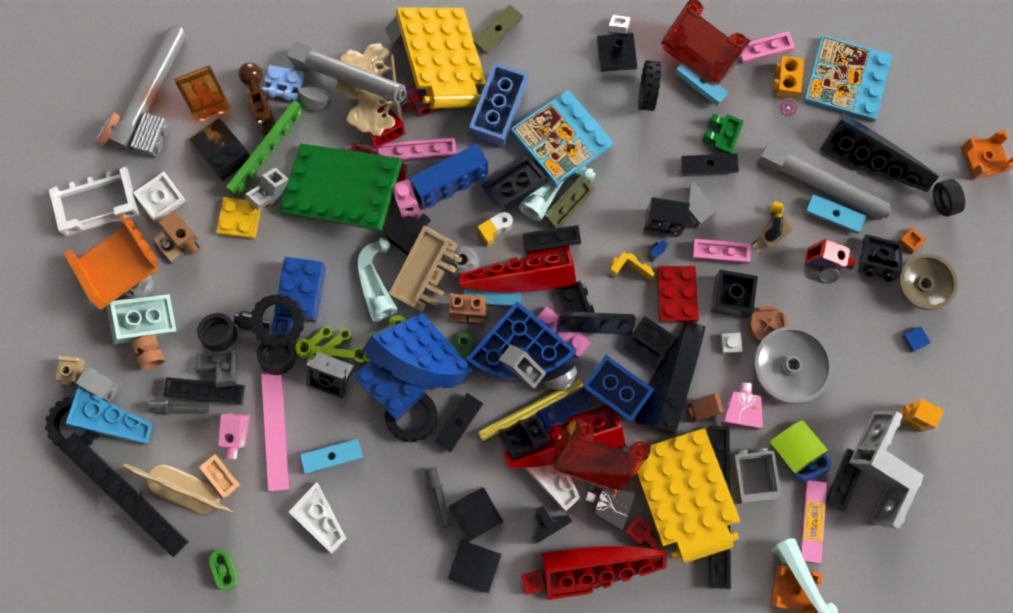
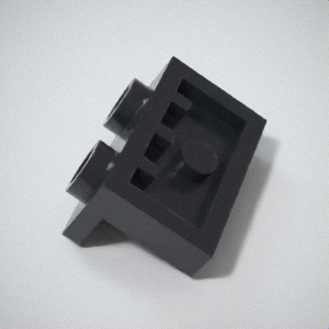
[558,280,595,313]

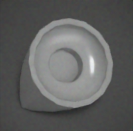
[298,86,329,113]

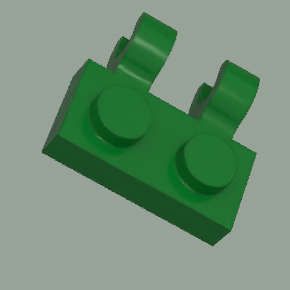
[702,114,744,154]

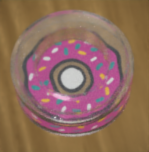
[779,97,799,117]

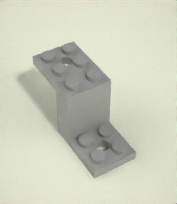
[849,411,924,530]

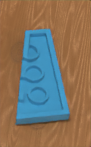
[66,386,153,445]

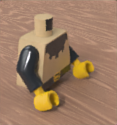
[751,201,795,253]

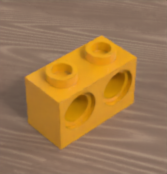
[773,56,804,100]
[900,399,944,432]

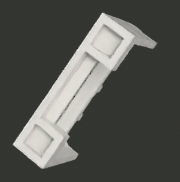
[49,166,140,237]

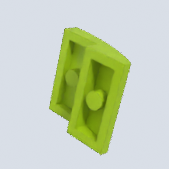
[769,420,828,474]

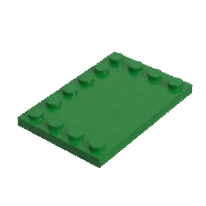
[278,143,403,231]

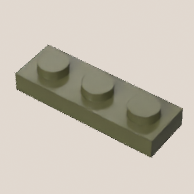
[544,176,594,228]

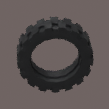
[638,60,661,111]
[250,294,305,347]
[384,393,438,442]
[45,396,99,446]

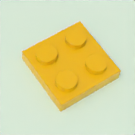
[216,197,261,240]

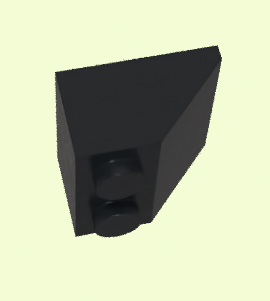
[449,487,503,542]

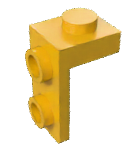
[609,251,655,281]

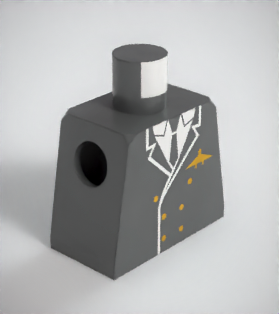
[585,487,635,530]

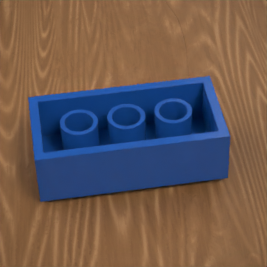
[410,143,488,209]

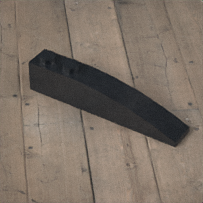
[820,113,939,192]
[635,322,706,435]

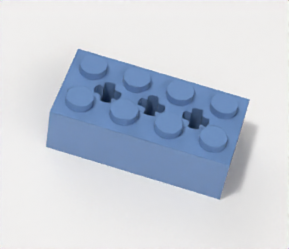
[469,62,529,147]

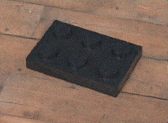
[481,156,549,212]

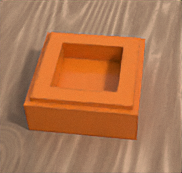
[898,227,926,254]

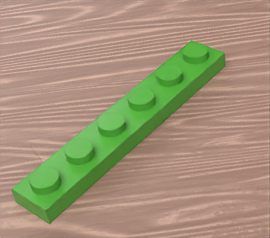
[226,100,303,197]

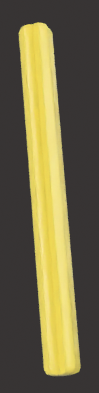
[478,379,584,441]

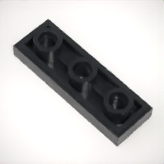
[681,153,739,176]
[434,393,483,453]

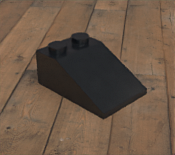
[189,118,250,181]

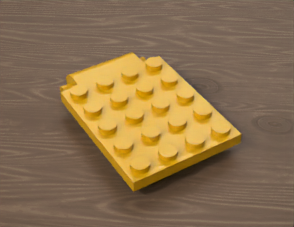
[395,8,486,109]
[630,428,740,564]

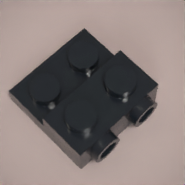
[858,234,903,282]

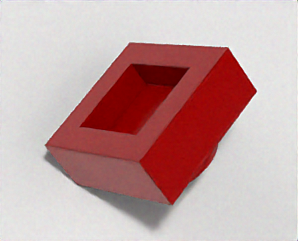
[521,569,546,595]

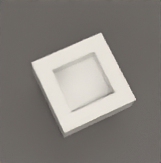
[609,15,630,34]
[720,333,743,354]

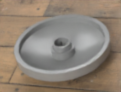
[753,326,833,404]

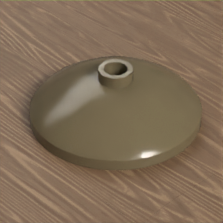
[899,254,958,310]

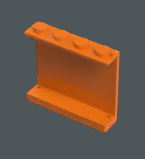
[64,213,159,310]

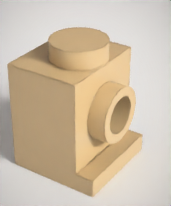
[55,356,85,386]

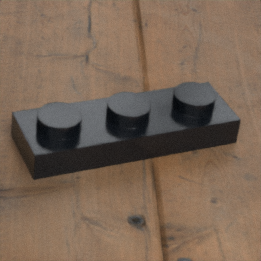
[522,225,581,253]
[826,448,861,511]

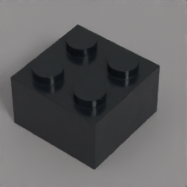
[644,197,690,237]
[710,270,758,318]

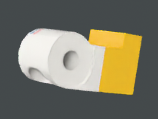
[478,212,513,247]

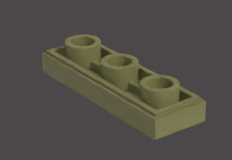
[473,5,523,55]

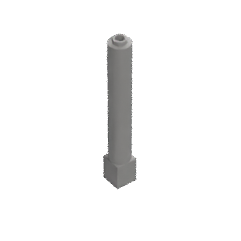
[109,26,187,152]
[286,41,406,103]
[757,141,891,220]

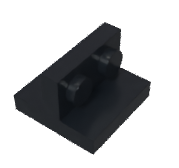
[306,352,354,398]
[532,506,572,544]

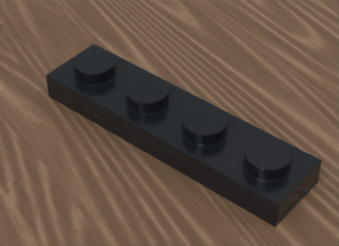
[556,311,636,335]
[163,377,246,405]

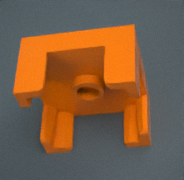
[961,130,1013,180]
[770,565,823,613]

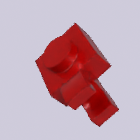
[625,516,660,549]

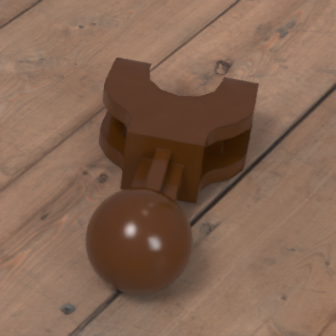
[238,62,276,135]

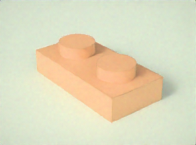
[199,454,241,498]

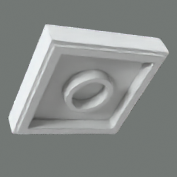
[133,171,186,223]

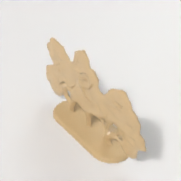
[335,43,402,136]
[122,464,234,515]

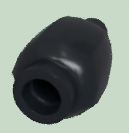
[233,311,270,330]

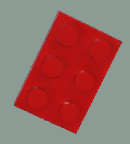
[657,266,699,322]

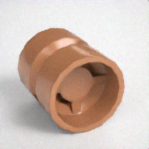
[131,335,165,370]

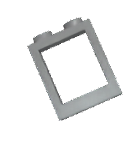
[731,448,782,504]

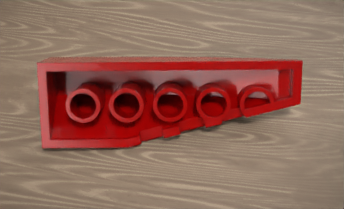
[459,246,577,292]
[504,405,625,468]
[542,546,667,600]

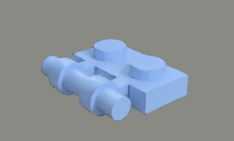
[262,65,306,101]

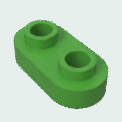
[452,332,474,360]
[209,550,238,590]

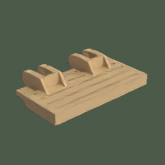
[389,226,462,312]

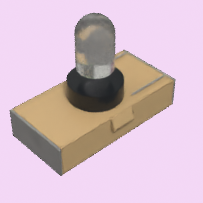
[153,230,185,264]

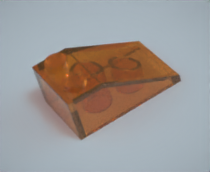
[174,65,232,121]

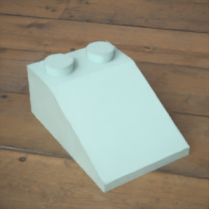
[107,294,177,345]

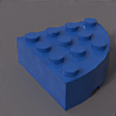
[466,302,577,382]
[361,313,473,389]

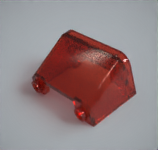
[661,0,751,86]
[552,418,651,492]

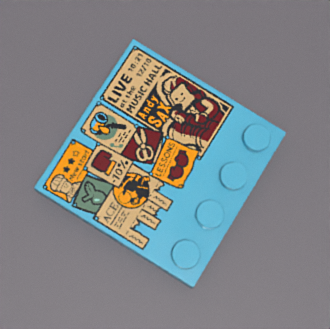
[804,35,893,122]
[510,90,614,186]

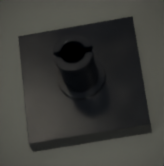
[597,33,637,72]

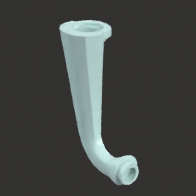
[519,166,596,222]
[358,237,397,322]
[771,539,838,613]

